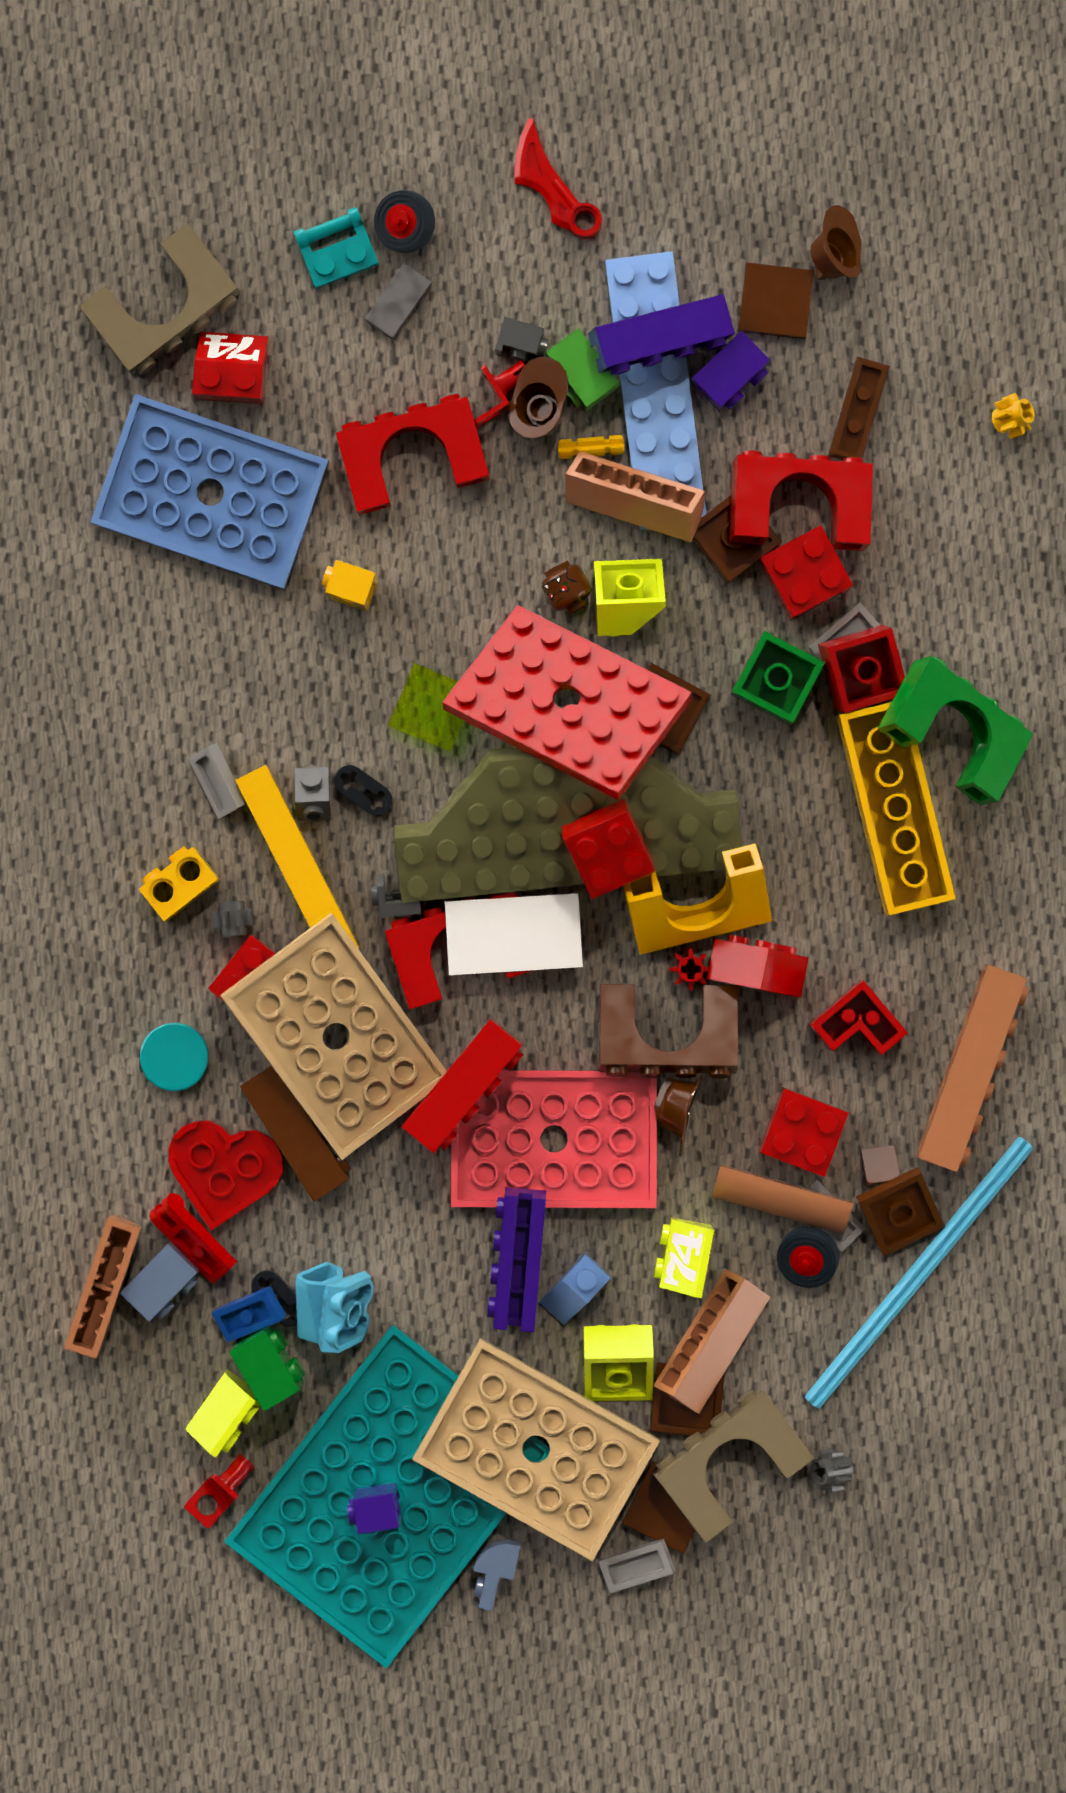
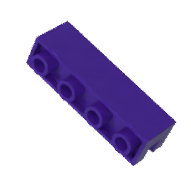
[588,294,735,376]
[487,1187,546,1332]

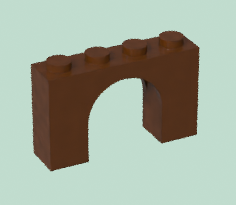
[599,984,738,1079]

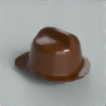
[810,205,862,280]
[508,357,569,439]
[654,1076,702,1156]

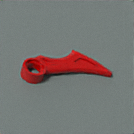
[514,118,602,239]

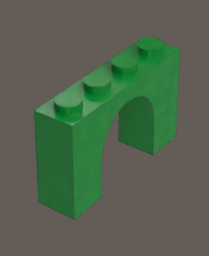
[877,656,1033,806]

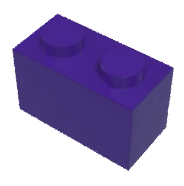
[691,330,770,412]
[347,1482,402,1534]

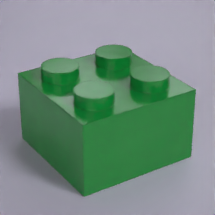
[730,631,825,726]
[229,1325,306,1411]

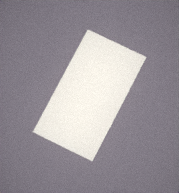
[445,893,583,975]

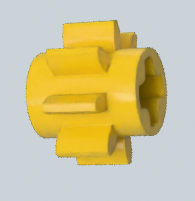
[992,393,1035,439]

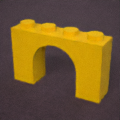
[623,844,772,955]

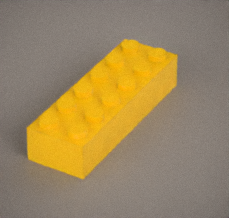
[836,702,956,916]

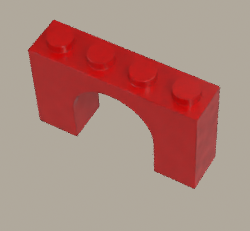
[336,394,490,515]
[729,450,873,551]
[385,891,533,1009]

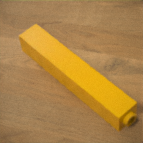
[235,765,360,949]

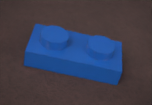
[212,1286,286,1343]

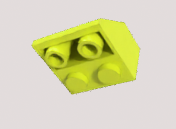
[185,1369,260,1458]

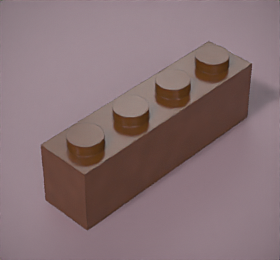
[240,1066,351,1202]

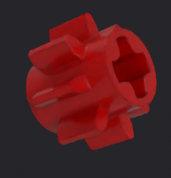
[669,948,709,991]

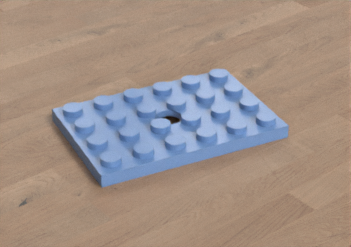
[90,394,329,590]

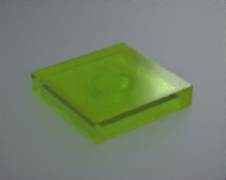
[388,663,464,752]

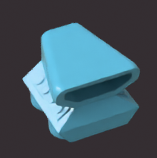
[295,1262,374,1353]

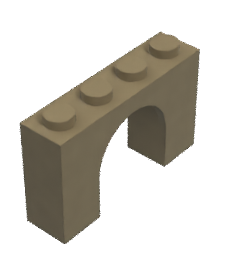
[79,223,240,376]
[652,1389,814,1543]

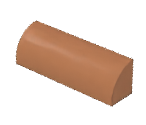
[565,451,705,542]
[712,1164,853,1235]
[64,1215,142,1359]
[653,1269,770,1414]

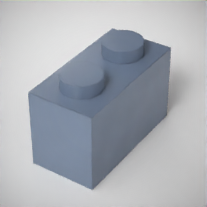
[120,1242,199,1322]

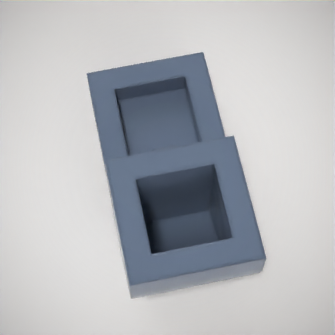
[473,1539,521,1611]

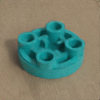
[140,1023,209,1091]

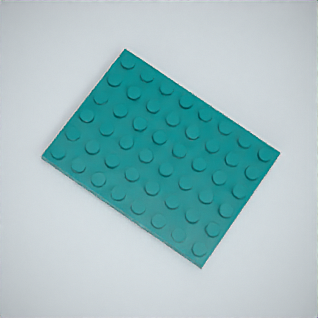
[224,1324,550,1668]

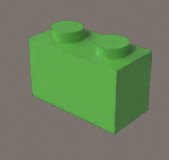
[546,328,619,411]

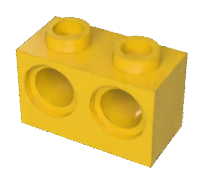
[322,560,378,612]
[139,846,221,922]

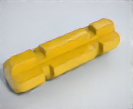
[558,435,625,459]

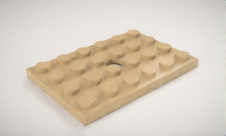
[220,913,447,1160]
[412,1338,660,1562]

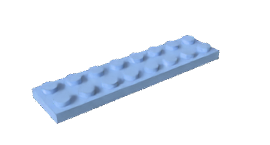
[605,251,706,531]

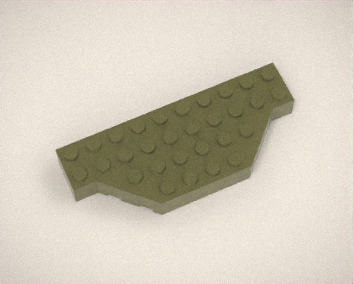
[394,747,742,903]

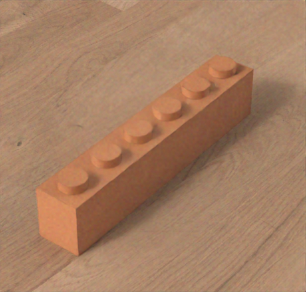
[915,964,1029,1172]

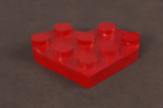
[168,1120,284,1231]

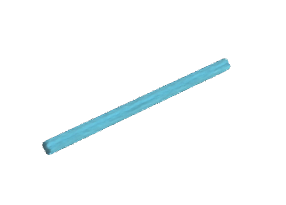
[805,1137,1033,1408]

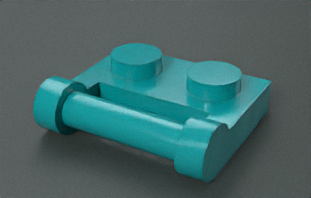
[293,207,379,289]

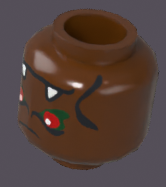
[542,561,592,614]

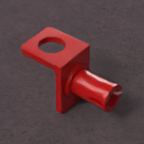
[474,360,525,429]
[184,1454,255,1528]

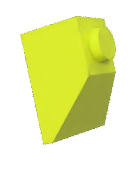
[594,558,666,637]

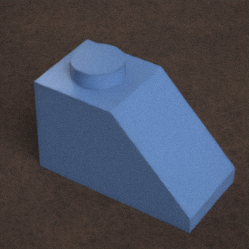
[539,1252,611,1325]

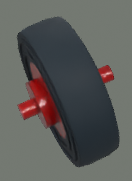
[374,190,435,253]
[777,1226,839,1288]

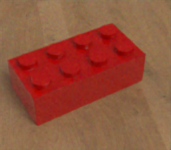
[401,1018,523,1153]

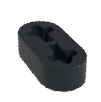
[334,765,393,816]
[251,1270,297,1327]

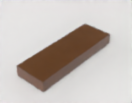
[828,357,890,460]

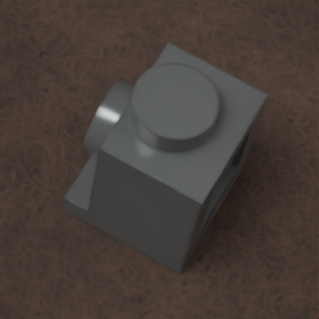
[495,317,549,362]

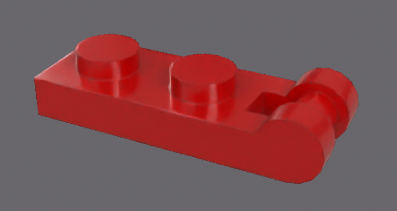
[149,1193,237,1284]

